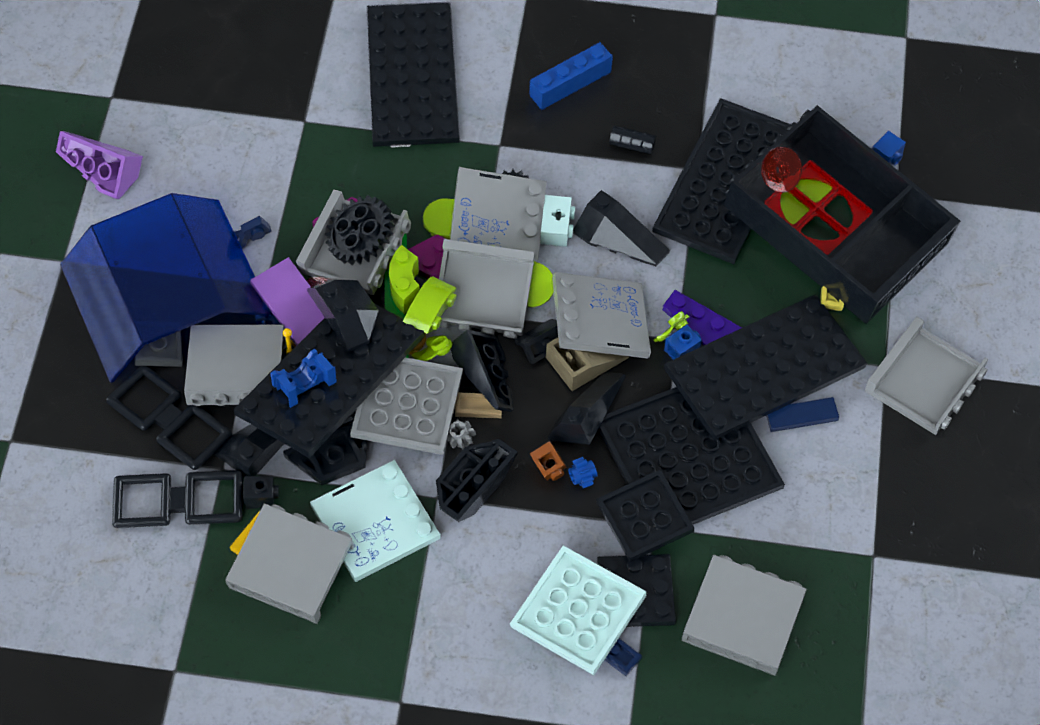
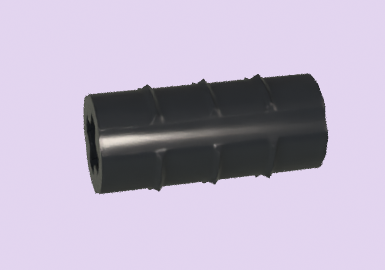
[609,125,656,154]

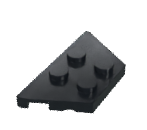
[283,423,368,485]

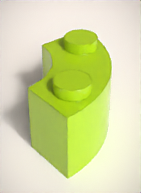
[389,245,420,314]
[403,276,457,334]

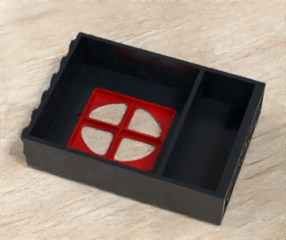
[724,105,961,324]

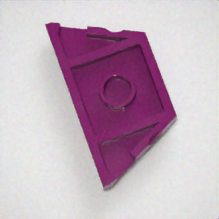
[408,235,445,279]

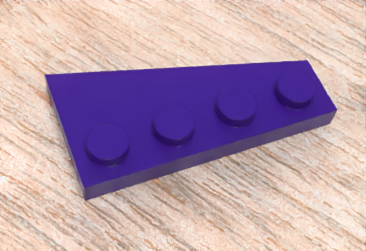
[662,290,742,346]

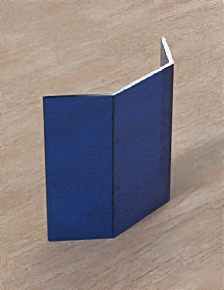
[60,193,273,383]

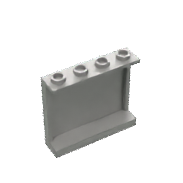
[296,190,411,295]
[439,239,535,339]
[865,316,988,435]
[184,325,285,406]
[225,504,355,624]
[682,555,806,676]

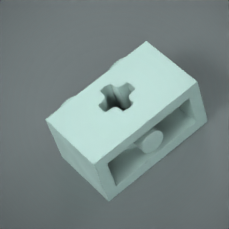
[540,195,575,247]

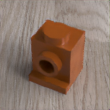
[530,441,567,481]

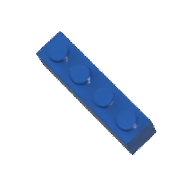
[530,42,613,110]

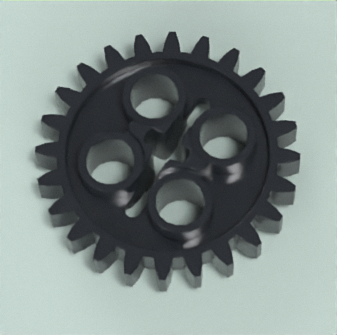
[325,195,395,265]

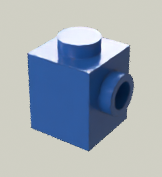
[872,130,906,166]
[664,325,702,360]

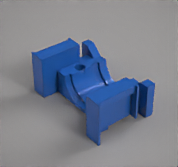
[271,349,337,408]

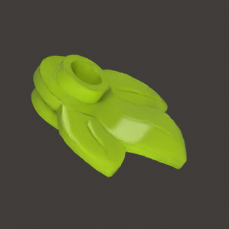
[654,311,689,342]
[411,335,453,361]

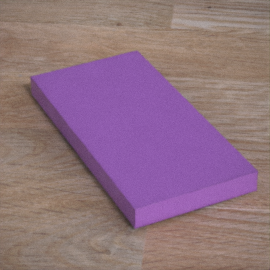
[250,257,325,346]

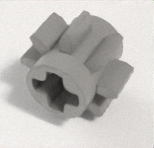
[447,419,476,450]

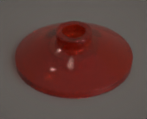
[762,147,802,192]

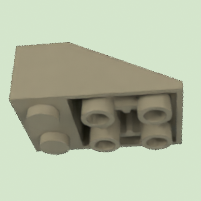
[546,338,629,391]

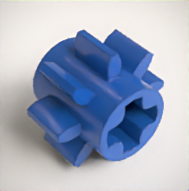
[568,457,597,488]

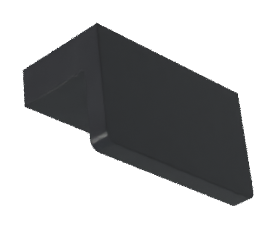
[514,319,558,364]

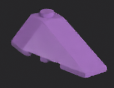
[56,131,143,199]

